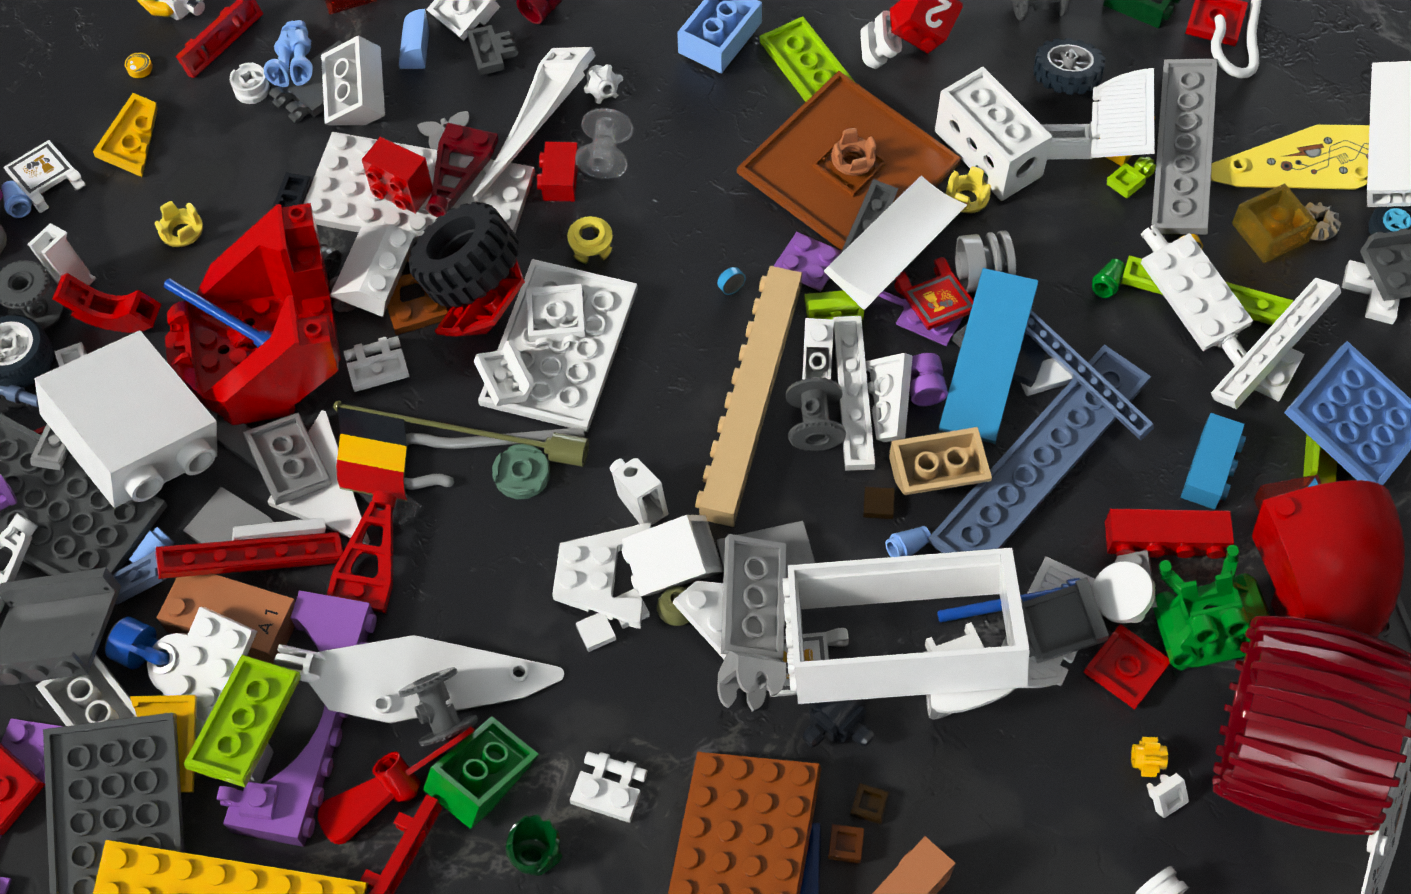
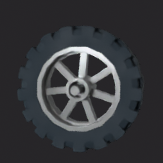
[1033,38,1105,95]

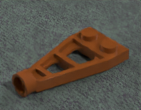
[387,256,448,335]

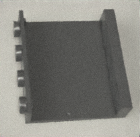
[0,567,121,686]

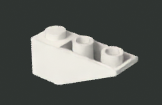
[802,318,834,379]

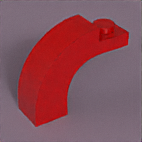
[52,273,161,333]

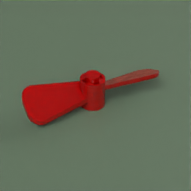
[317,726,475,845]

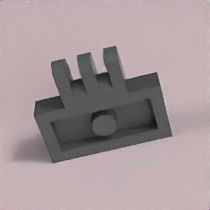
[467,25,519,75]

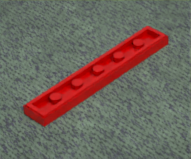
[155,532,343,579]

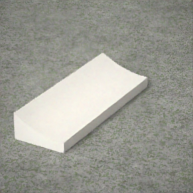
[824,175,967,310]

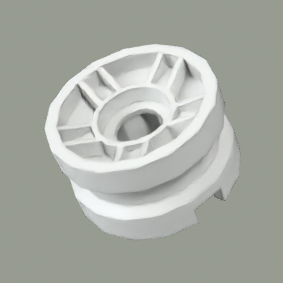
[229,63,270,104]
[1135,866,1189,894]

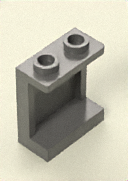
[1021,577,1109,664]

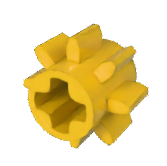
[1131,736,1168,777]

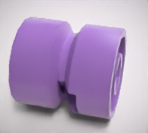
[909,353,948,406]

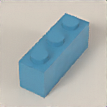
[1180,413,1246,510]

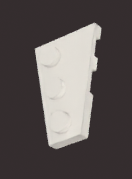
[865,353,913,442]

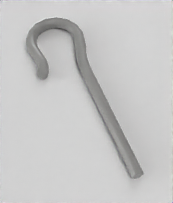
[404,428,585,490]

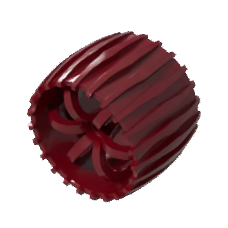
[1212,616,1411,835]

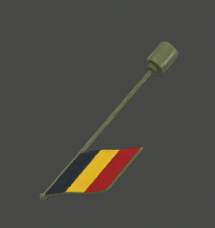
[333,400,589,502]

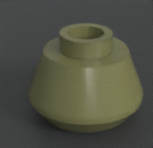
[657,586,689,626]

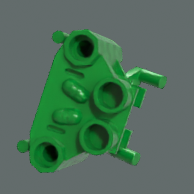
[1153,545,1270,670]

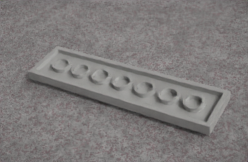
[1151,59,1218,235]

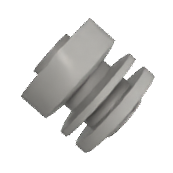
[955,230,1016,294]

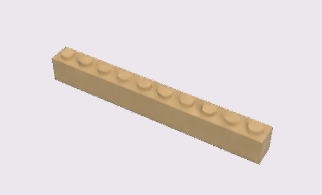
[695,266,802,527]

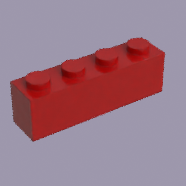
[1105,509,1234,559]

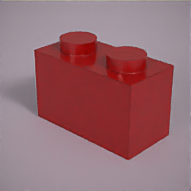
[537,142,579,202]

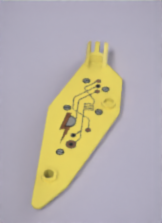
[1211,125,1370,190]

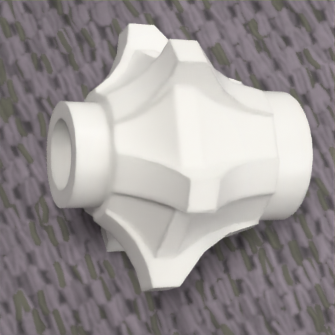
[584,64,623,104]

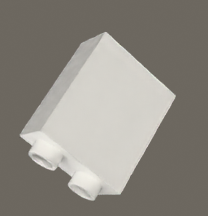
[34,330,218,508]

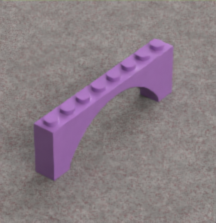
[223,590,377,847]

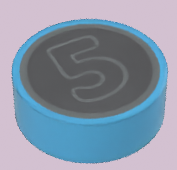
[717,267,746,295]

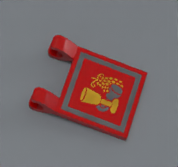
[895,257,973,330]

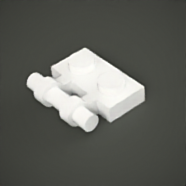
[343,336,410,392]
[570,751,648,823]

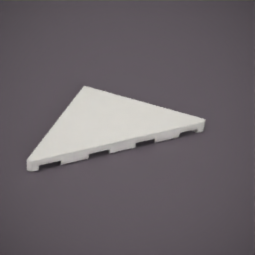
[267,410,370,545]

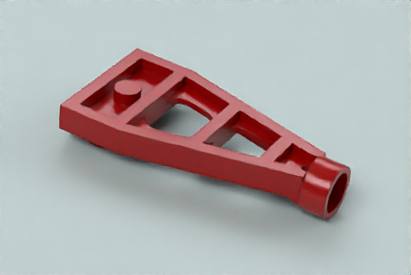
[327,491,397,613]

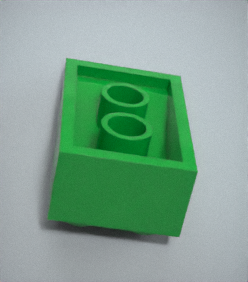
[423,716,539,829]

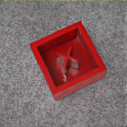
[362,137,433,214]

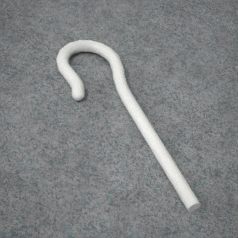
[1211,0,1262,78]

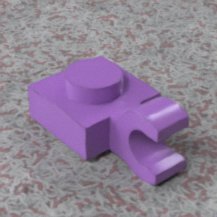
[216,782,279,820]

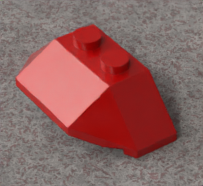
[435,259,525,337]

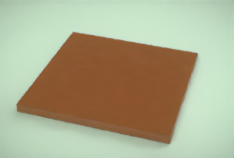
[737,71,962,251]

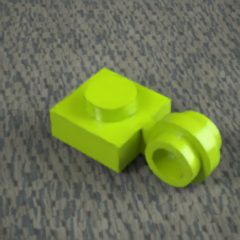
[1107,156,1156,198]

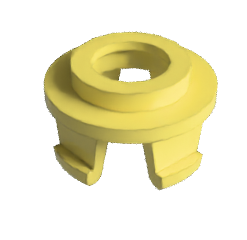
[946,166,991,213]
[155,201,203,247]
[567,216,613,264]

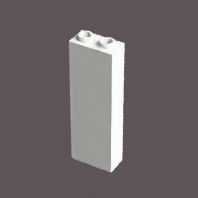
[1367,61,1411,207]

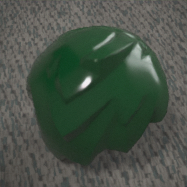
[506,814,563,876]

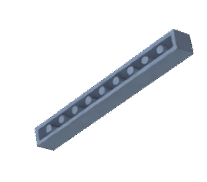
[1025,310,1154,441]

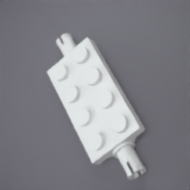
[1141,225,1253,367]

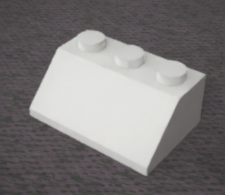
[321,35,385,125]
[330,224,415,317]

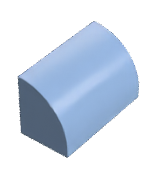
[399,9,430,69]

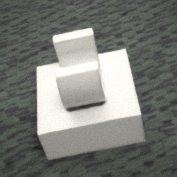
[1147,773,1189,818]

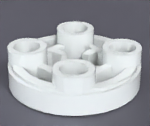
[1092,561,1155,623]

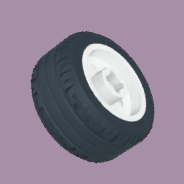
[0,315,54,388]

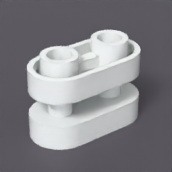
[861,11,902,69]

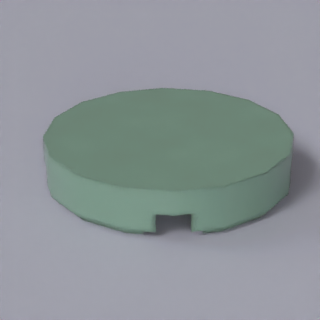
[492,444,550,499]

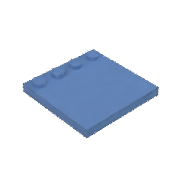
[1284,341,1411,485]

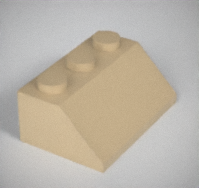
[889,427,992,495]

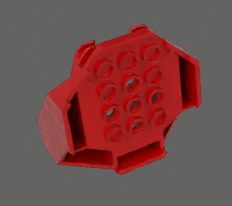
[165,203,341,425]

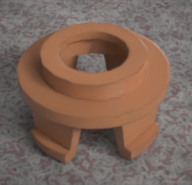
[831,128,876,176]

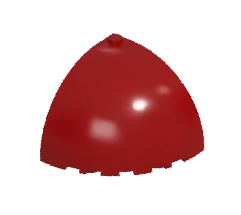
[1252,480,1405,638]

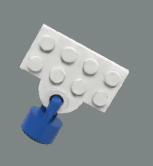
[105,607,257,739]

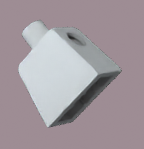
[610,458,669,525]

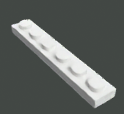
[1211,278,1341,409]
[833,316,875,471]

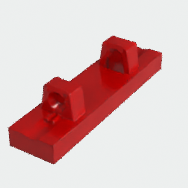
[175,0,263,78]
[360,795,442,894]

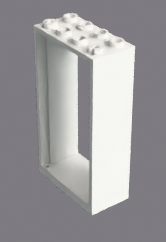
[782,548,1029,704]

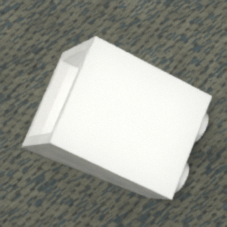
[622,515,724,596]

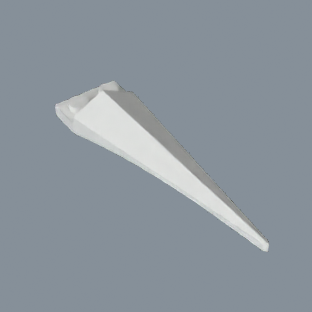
[473,47,596,202]

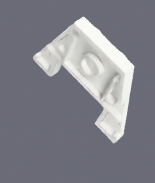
[552,523,652,629]

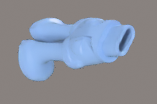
[264,20,313,87]

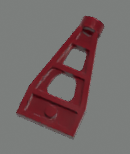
[426,123,499,217]

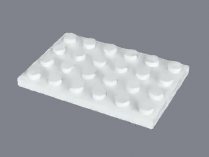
[478,259,638,432]

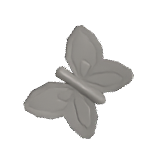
[417,111,470,150]

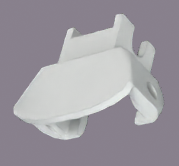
[925,622,1016,719]

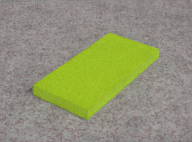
[760,16,855,102]
[184,655,301,787]

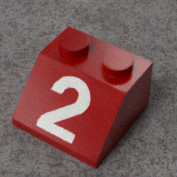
[890,0,963,54]

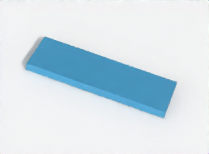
[939,268,1039,444]

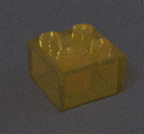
[1232,183,1318,263]

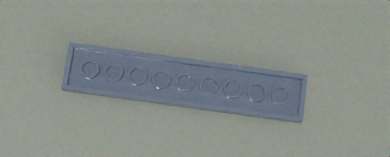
[929,344,1151,553]

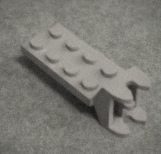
[717,534,786,711]

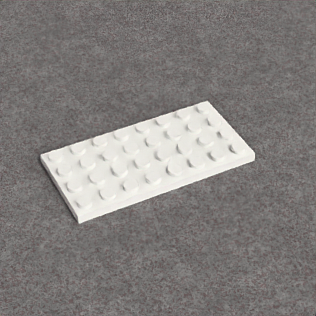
[304,132,535,243]

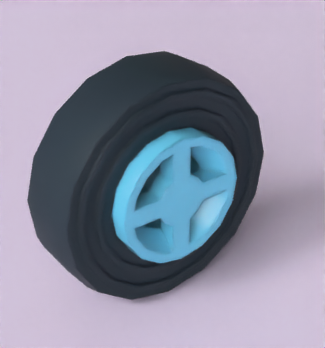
[1368,206,1411,235]

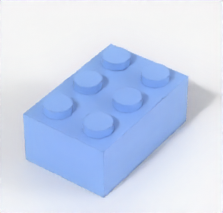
[677,0,762,74]

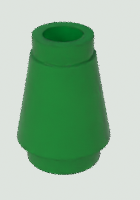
[1092,259,1125,298]

